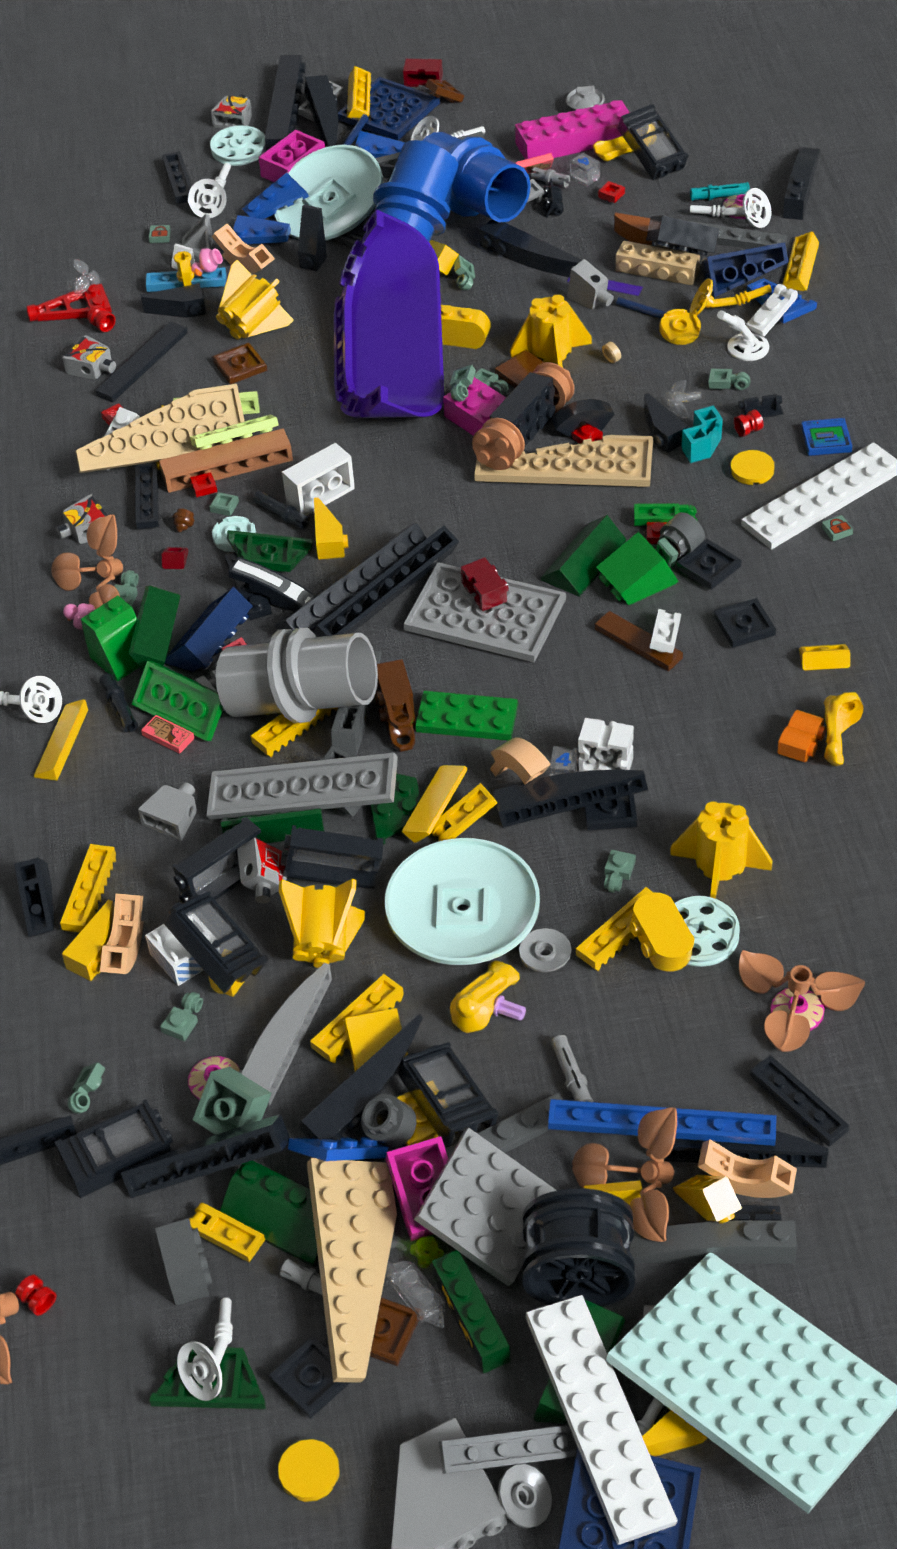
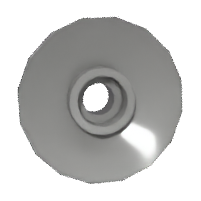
[519,928,571,972]
[498,1464,552,1528]

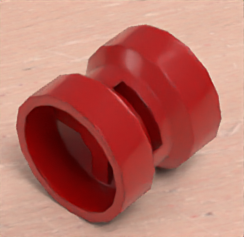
[87,305,116,332]
[734,409,764,437]
[15,1274,57,1316]

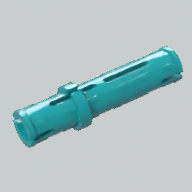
[690,182,750,201]

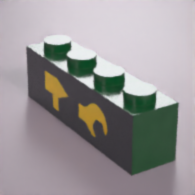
[432,1250,510,1374]

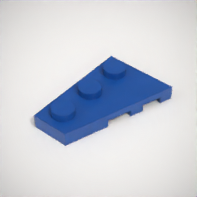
[355,131,405,158]
[243,173,310,219]
[233,215,291,244]
[747,278,817,324]
[288,1137,388,1161]

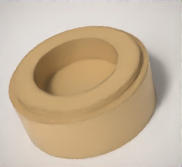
[602,341,621,363]

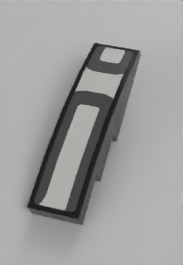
[228,557,315,611]

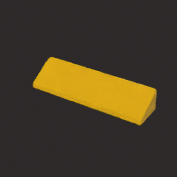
[347,66,371,118]
[782,231,819,291]
[34,699,88,781]
[402,765,467,843]

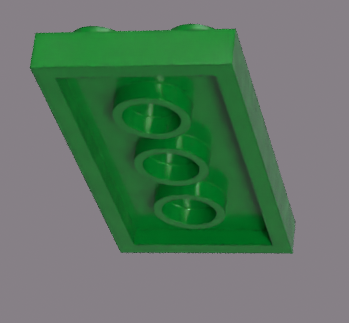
[132,661,223,741]
[416,691,518,741]

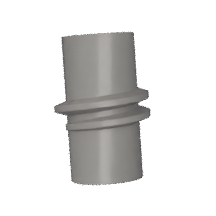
[216,628,378,723]

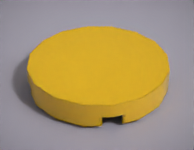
[659,309,701,345]
[731,450,774,485]
[278,1439,340,1502]

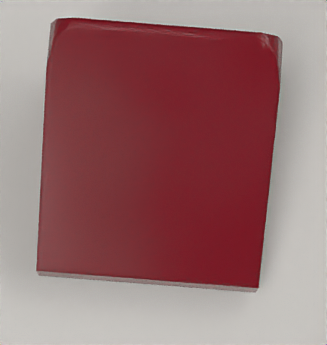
[162,547,188,569]

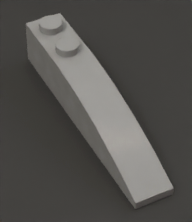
[239,963,332,1106]

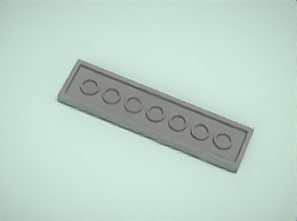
[206,753,398,820]

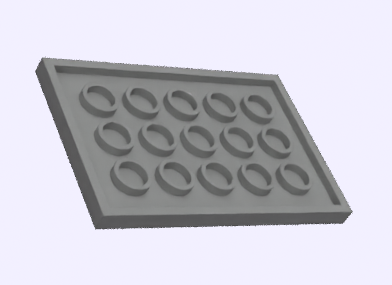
[404,562,566,663]

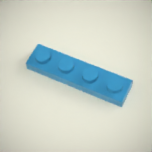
[146,267,227,292]

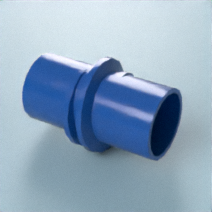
[422,132,531,222]
[373,140,459,243]

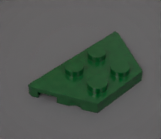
[227,530,313,572]
[371,773,420,844]
[150,1347,266,1409]

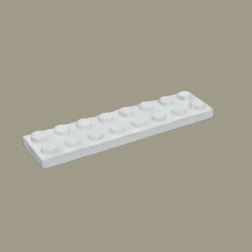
[741,442,897,549]
[525,1295,677,1545]

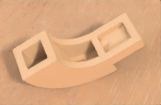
[211,224,275,273]
[490,737,551,784]
[100,894,144,974]
[698,1139,797,1198]

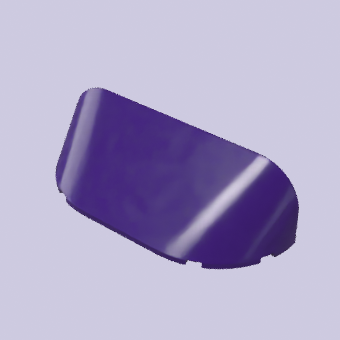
[334,209,444,418]

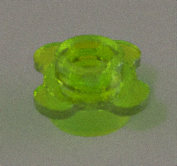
[410,1236,444,1268]

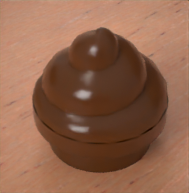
[172,508,195,532]

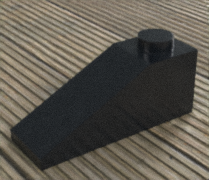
[298,205,327,271]
[140,284,206,318]
[644,393,688,453]
[14,857,54,937]

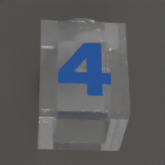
[570,153,600,186]
[550,746,578,776]

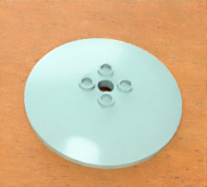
[274,145,383,240]
[385,838,540,965]

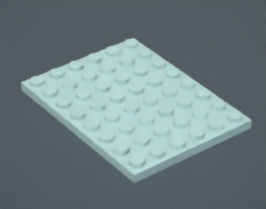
[606,1253,897,1513]

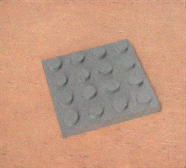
[414,1128,556,1286]

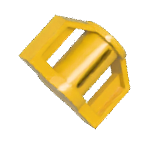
[173,251,195,286]

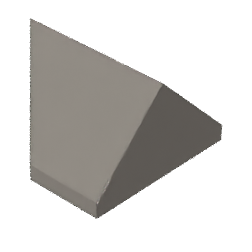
[181,213,213,257]

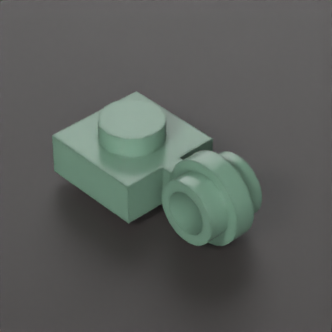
[454,255,475,290]
[449,364,476,402]
[474,368,509,396]
[708,369,750,390]
[114,570,139,607]
[604,849,636,893]
[160,992,203,1042]
[68,1062,105,1114]

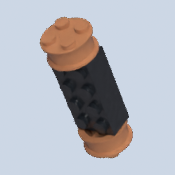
[472,362,574,470]

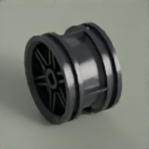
[522,1188,635,1307]

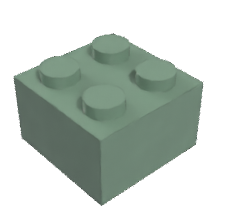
[193,1067,272,1135]

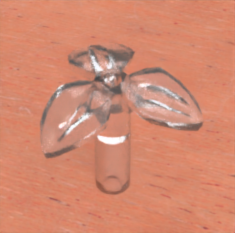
[67,259,100,294]
[665,380,702,418]

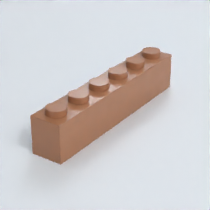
[159,428,293,493]

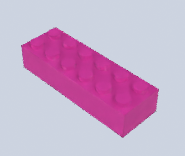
[515,100,630,160]

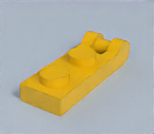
[431,783,497,841]
[189,1203,265,1262]

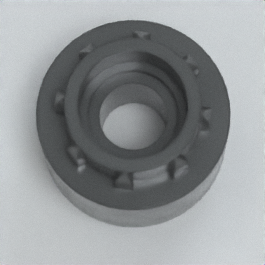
[659,512,705,558]
[361,1094,416,1148]

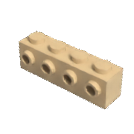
[616,241,700,286]

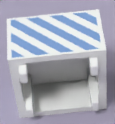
[145,914,220,986]

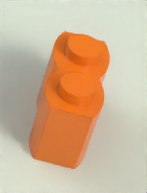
[778,710,827,762]

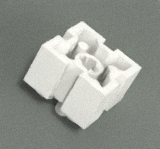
[578,718,634,772]

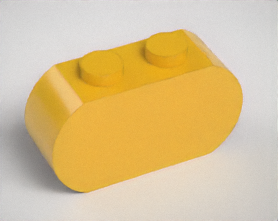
[441,305,491,349]
[629,892,694,972]

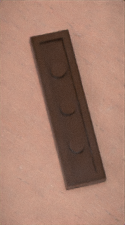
[595,611,683,672]

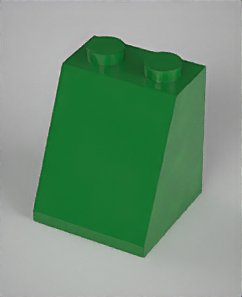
[596,532,679,605]
[81,595,139,681]

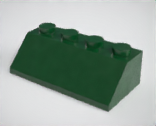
[220,1160,319,1267]

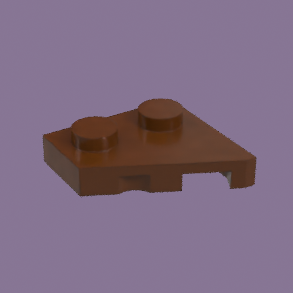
[425,79,465,102]

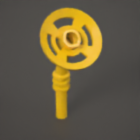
[690,278,772,316]

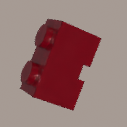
[403,59,443,87]
[461,557,509,611]

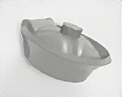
[566,85,605,111]

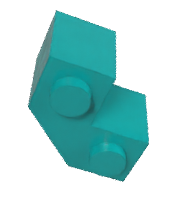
[682,405,723,463]

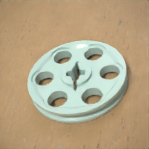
[210,125,266,166]
[675,896,740,967]

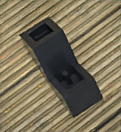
[551,399,615,437]

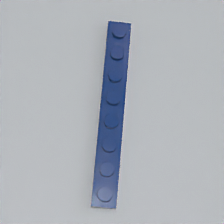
[548,1099,776,1146]

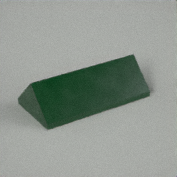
[541,515,626,597]
[129,585,181,671]
[221,808,324,843]
[533,1299,626,1424]

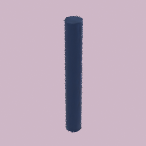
[342,114,369,145]
[616,297,666,319]

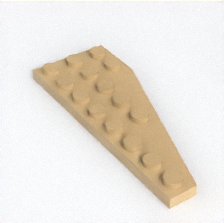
[75,384,248,473]
[475,435,653,487]
[307,1158,397,1383]

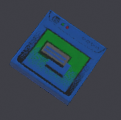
[801,418,852,456]

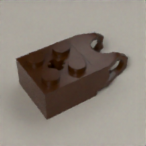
[374,659,415,752]

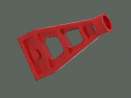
[26,283,112,322]

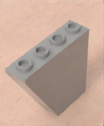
[391,1418,507,1549]

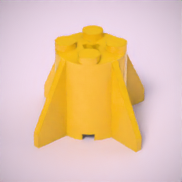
[216,260,293,340]
[510,295,592,368]
[670,801,773,899]
[278,879,365,968]

